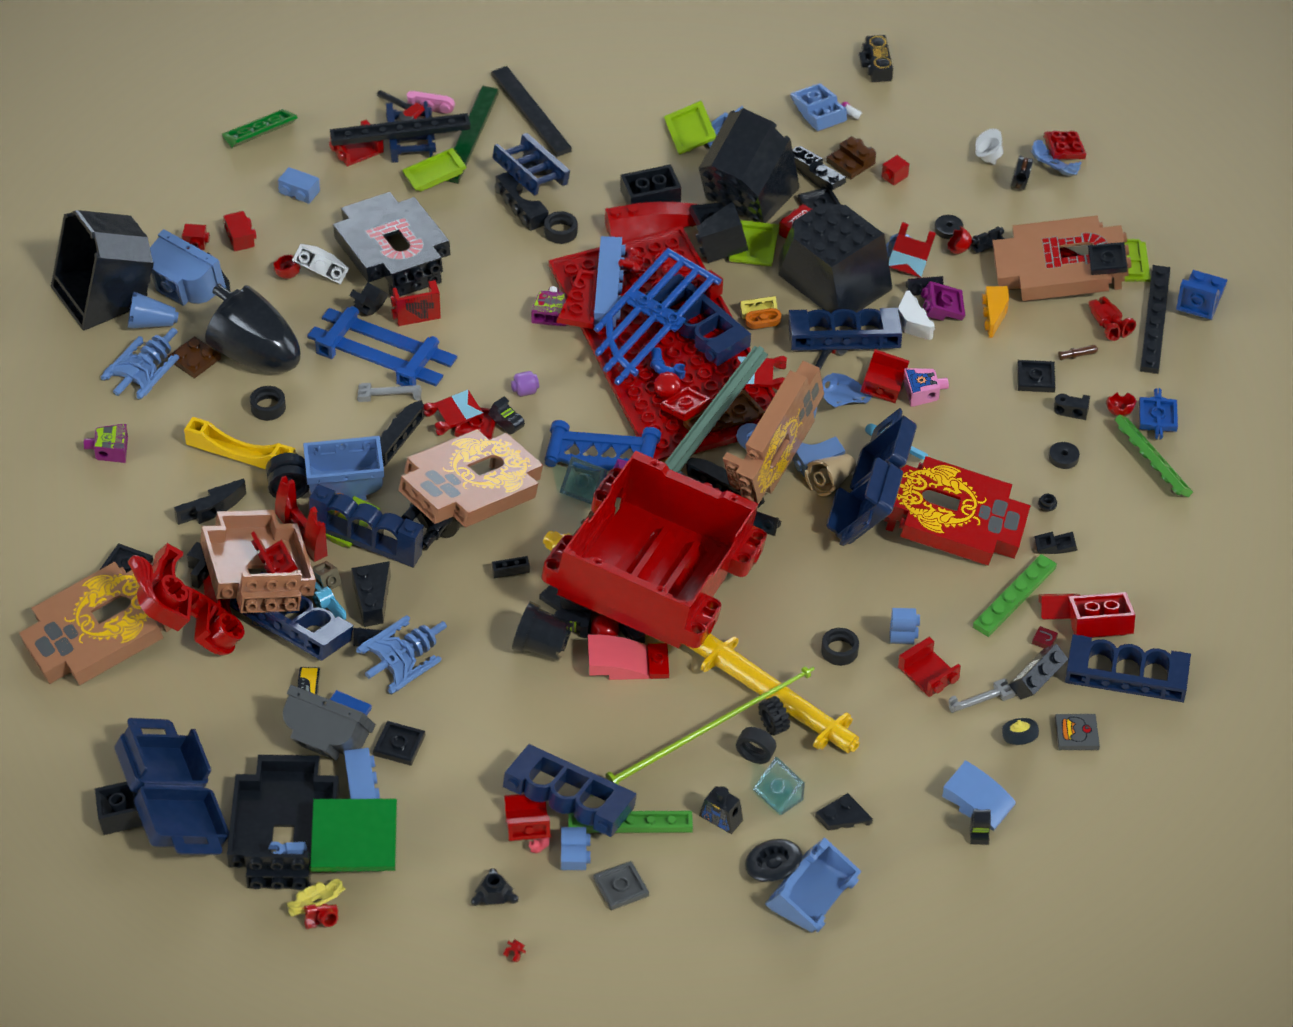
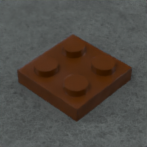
[168,336,221,379]

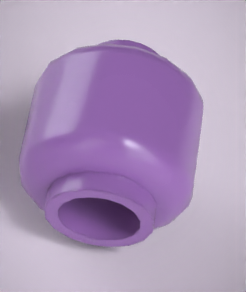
[511,371,539,397]

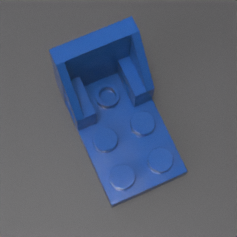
[1176,270,1228,320]

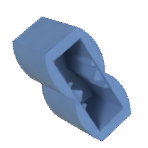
[890,608,920,644]
[561,827,590,870]

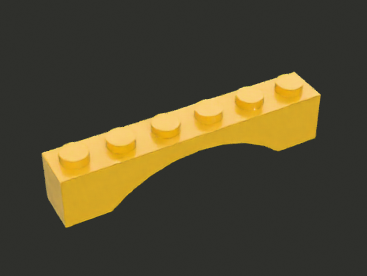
[184,417,296,469]

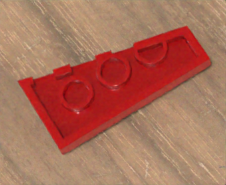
[556,269,598,329]

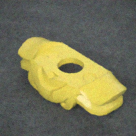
[287,879,346,916]

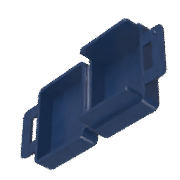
[826,408,917,546]
[114,718,229,855]

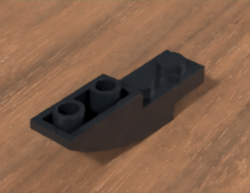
[793,146,846,190]
[174,478,247,525]

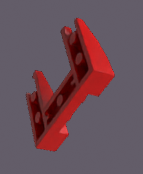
[275,475,328,562]

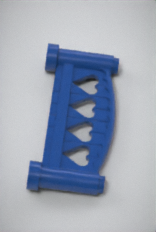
[544,420,661,471]

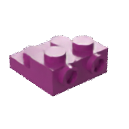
[921,281,966,321]

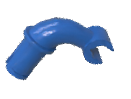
[650,347,686,379]

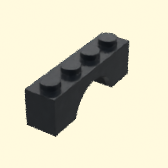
[494,172,549,231]

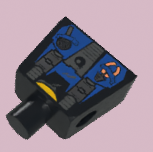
[699,786,743,834]

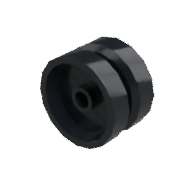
[266,453,310,499]

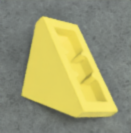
[740,296,777,319]

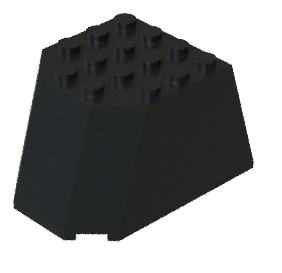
[699,108,800,223]
[778,204,893,313]
[51,210,153,330]

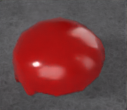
[947,226,972,254]
[273,255,301,279]
[654,372,682,399]
[1106,392,1137,417]
[589,615,620,637]

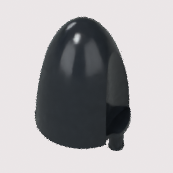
[205,284,301,373]

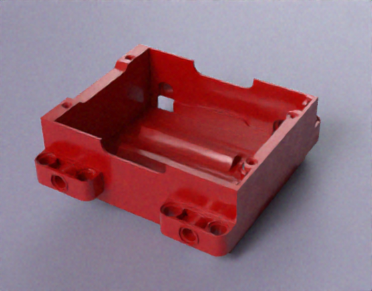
[541,451,767,649]

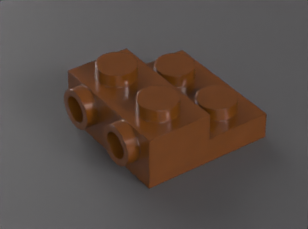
[826,136,876,180]

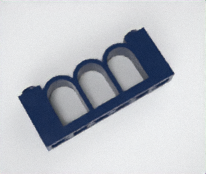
[646,273,751,366]
[788,308,902,350]
[309,484,424,568]
[230,572,354,661]
[1065,634,1191,703]
[503,744,637,837]

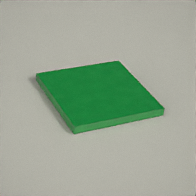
[311,798,397,872]

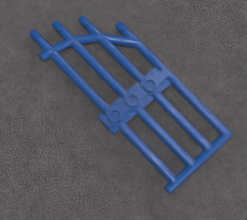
[594,248,722,385]

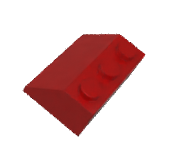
[1068,592,1136,637]

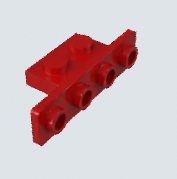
[251,531,298,573]

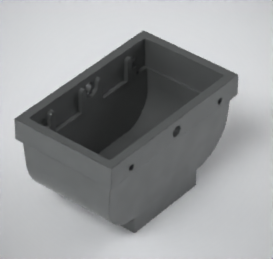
[283,685,376,761]

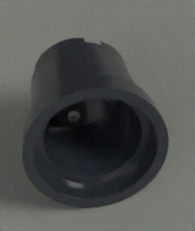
[512,601,573,660]

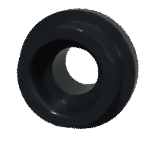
[1038,493,1057,511]

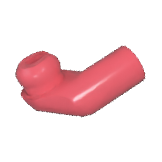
[528,838,549,853]

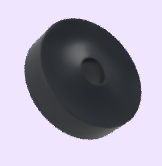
[935,215,963,239]
[1049,442,1080,469]

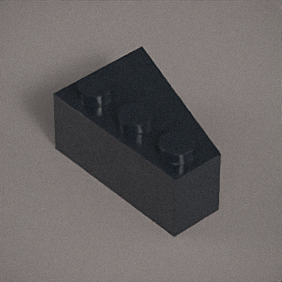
[351,561,391,627]

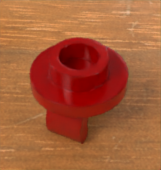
[503,939,526,963]

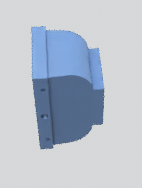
[150,229,226,306]
[303,436,384,500]

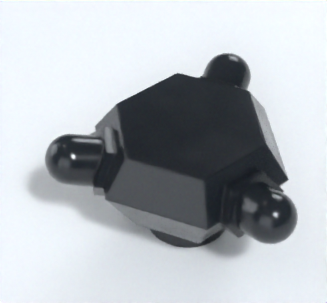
[471,868,519,906]

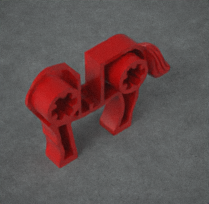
[128,543,245,655]

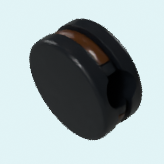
[1011,155,1033,190]

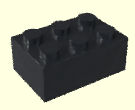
[620,164,682,205]

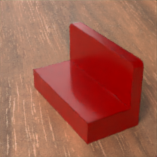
[1038,593,1081,619]

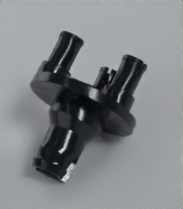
[401,503,460,550]

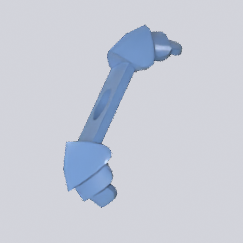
[1031,140,1082,176]

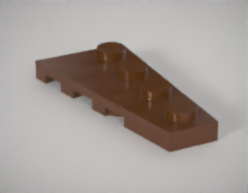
[683,390,765,432]

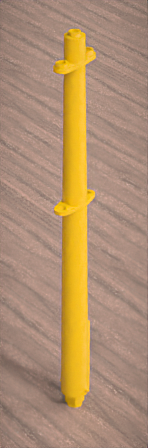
[543,531,860,753]

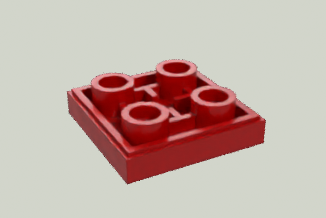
[1044,130,1087,159]

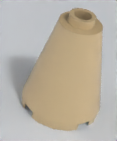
[805,454,856,497]

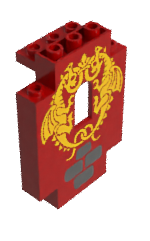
[884,456,1031,566]

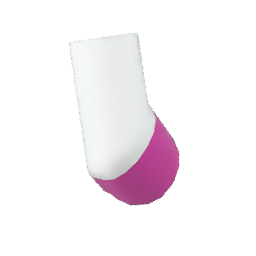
[841,102,862,120]

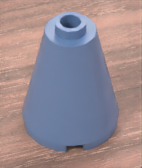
[128,292,179,329]

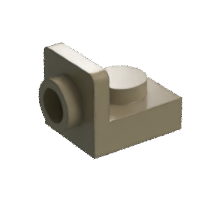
[312,561,342,590]

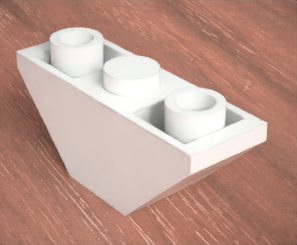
[292,244,349,284]
[898,291,935,340]

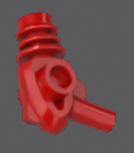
[618,248,646,274]

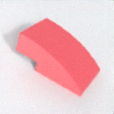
[588,635,649,680]

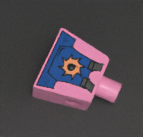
[903,368,949,407]

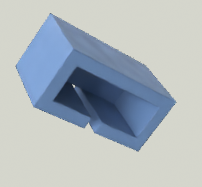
[278,167,320,204]

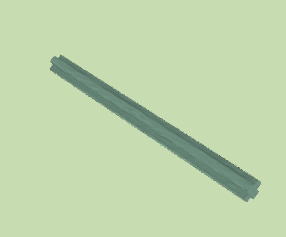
[665,346,768,473]

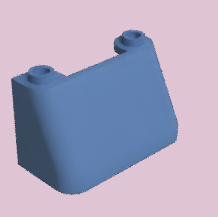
[765,837,862,933]

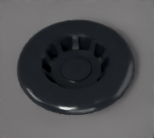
[745,839,802,882]

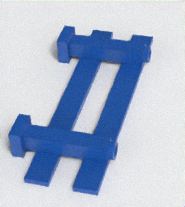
[307,306,457,386]

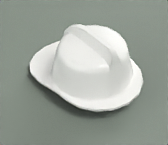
[976,129,1003,165]

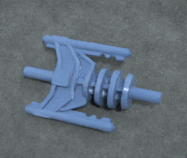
[101,328,179,399]
[356,615,447,694]

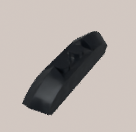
[380,400,424,467]
[686,458,765,509]

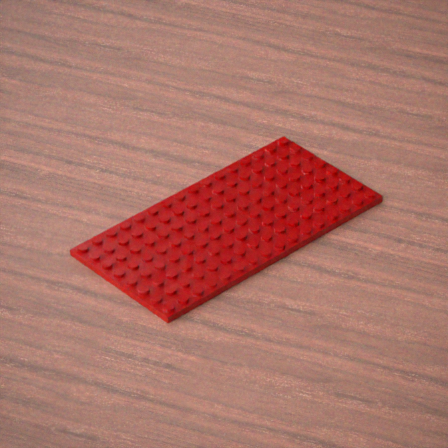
[548,226,775,461]

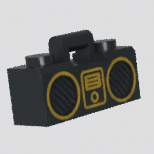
[859,35,893,82]

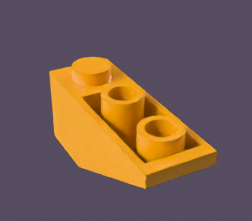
[982,286,1009,338]

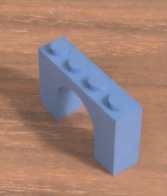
[793,407,845,477]

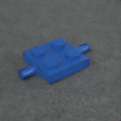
[1139,388,1178,440]

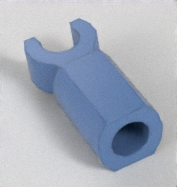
[268,842,307,854]

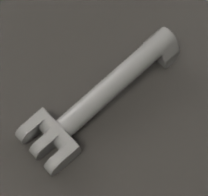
[357,383,422,402]
[949,679,1016,713]

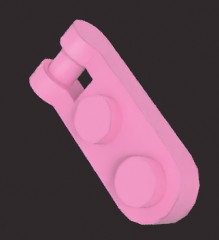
[407,91,455,114]

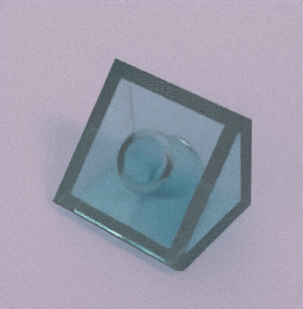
[560,456,607,504]
[753,757,805,815]

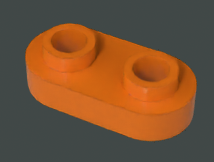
[745,308,781,329]

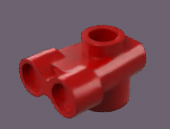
[304,904,338,929]

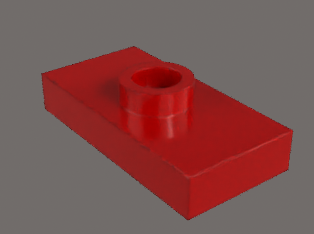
[648,643,669,679]

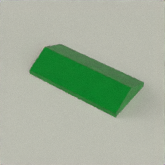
[222,109,298,148]

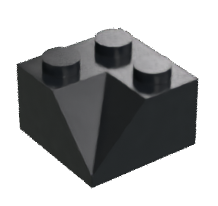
[95,781,143,835]

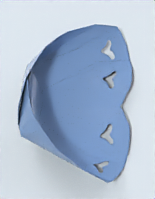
[822,373,872,408]

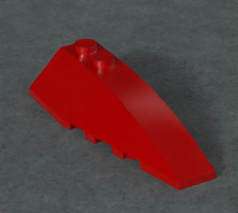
[605,202,697,241]

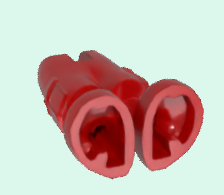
[1089,296,1136,341]

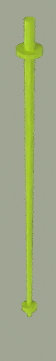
[590,666,815,797]

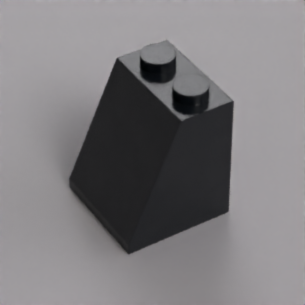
[695,202,749,263]

